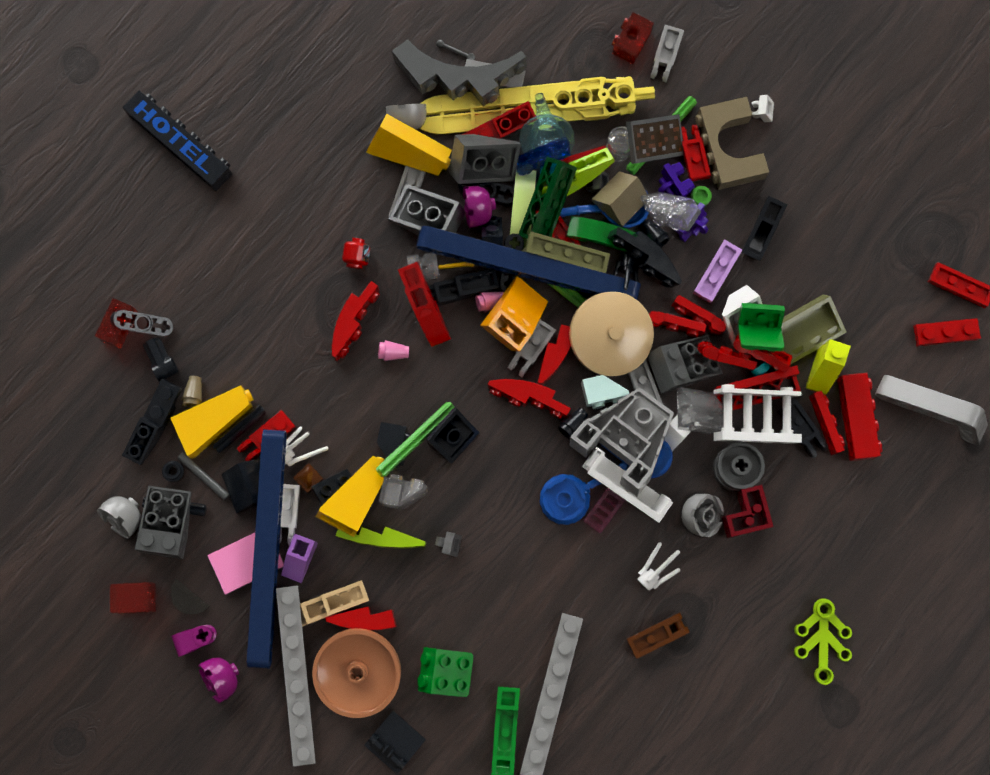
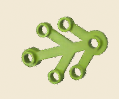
[794,599,852,685]

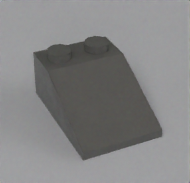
[449,134,521,184]
[388,184,466,236]

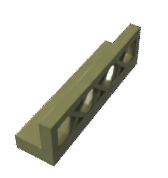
[522,232,610,273]

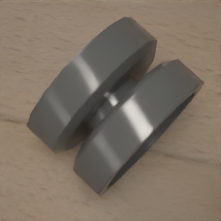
[713,442,765,492]

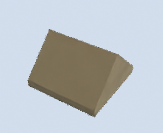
[591,171,650,227]

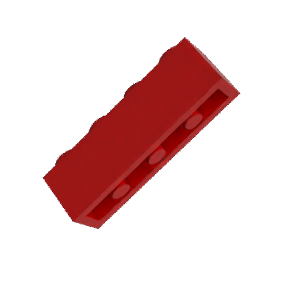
[837,373,882,461]

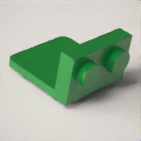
[738,303,785,352]
[418,647,473,697]

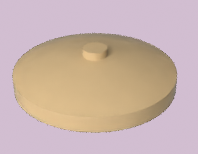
[569,292,654,376]

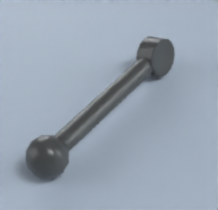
[436,40,475,60]

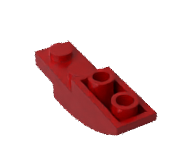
[462,101,538,139]
[398,262,451,347]
[332,281,380,362]
[487,379,571,419]

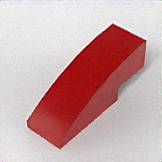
[537,324,571,385]
[325,607,397,630]

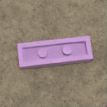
[693,240,742,303]

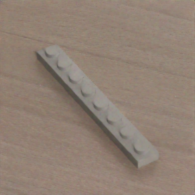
[276,586,316,766]
[519,613,583,775]

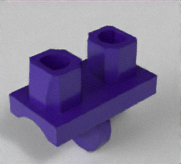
[658,162,695,202]
[671,202,709,242]

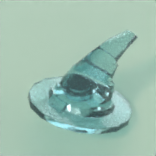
[519,93,575,163]

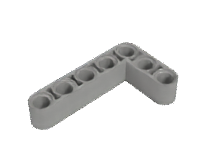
[875,375,988,445]

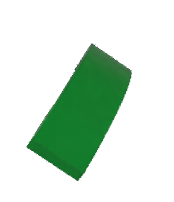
[566,216,635,254]
[491,687,520,775]

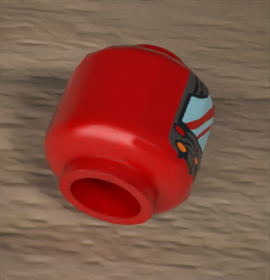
[342,238,371,269]

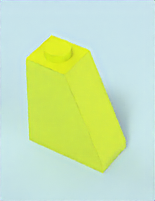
[806,339,851,395]

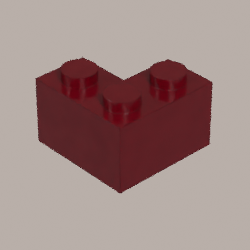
[722,485,774,538]

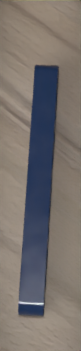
[416,226,641,300]
[247,429,287,669]

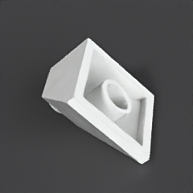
[722,285,762,346]

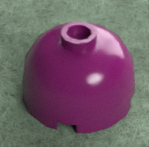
[463,186,496,228]
[198,658,239,704]

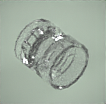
[606,126,630,162]
[407,253,439,280]

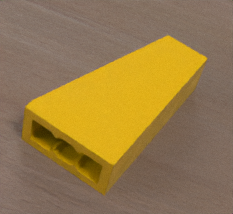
[366,114,452,176]
[171,385,254,459]
[315,456,386,537]

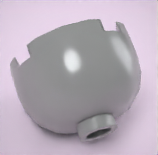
[386,104,427,130]
[681,494,724,537]
[97,496,141,538]

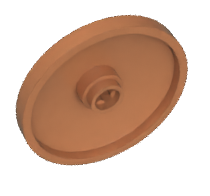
[312,628,401,718]

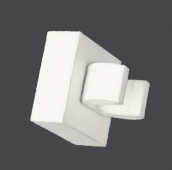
[752,95,774,122]

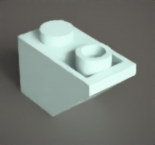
[581,375,629,409]

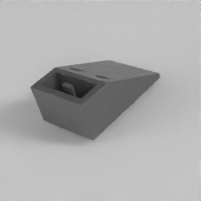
[647,335,723,394]
[135,486,192,559]

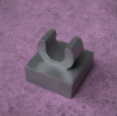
[586,171,609,193]
[435,532,462,557]

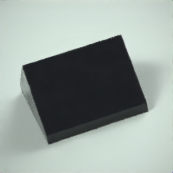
[426,407,480,464]
[222,458,260,514]

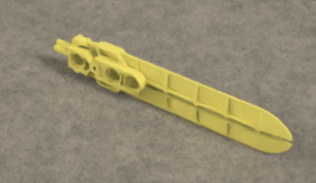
[419,76,655,134]

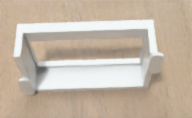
[582,447,673,523]

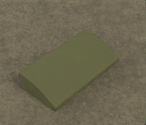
[771,294,846,371]

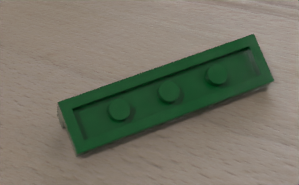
[519,157,577,239]

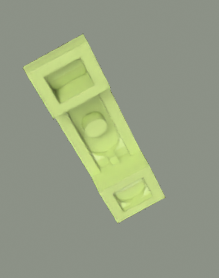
[509,169,536,249]

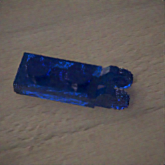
[516,137,571,175]

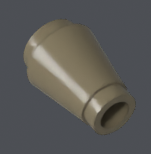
[181,376,202,408]

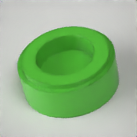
[690,186,712,206]

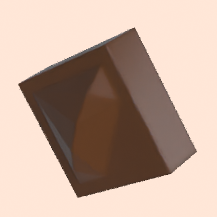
[293,463,324,494]

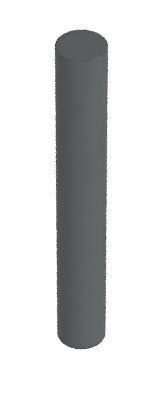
[177,452,229,500]

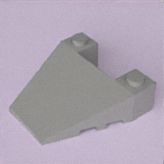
[569,387,674,497]

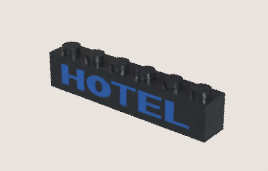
[122,90,232,192]

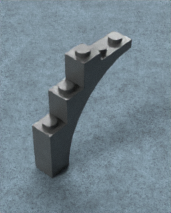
[392,40,527,107]

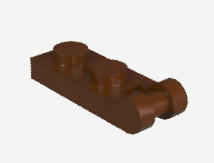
[626,612,690,659]

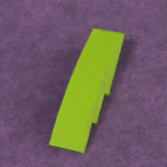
[542,148,615,196]
[335,527,426,549]

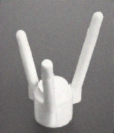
[285,426,329,467]
[637,542,680,591]

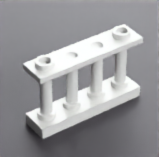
[714,384,802,444]

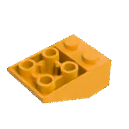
[480,276,548,352]

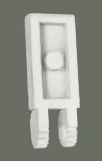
[280,484,300,545]

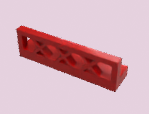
[713,365,801,414]

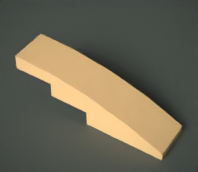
[300,580,369,627]

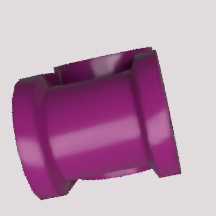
[171,624,217,657]

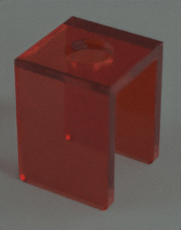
[110,582,156,613]

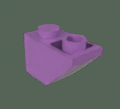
[281,534,318,583]

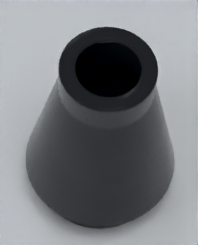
[640,218,670,248]
[558,408,588,439]

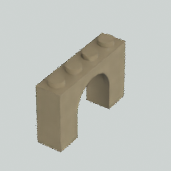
[695,97,769,190]

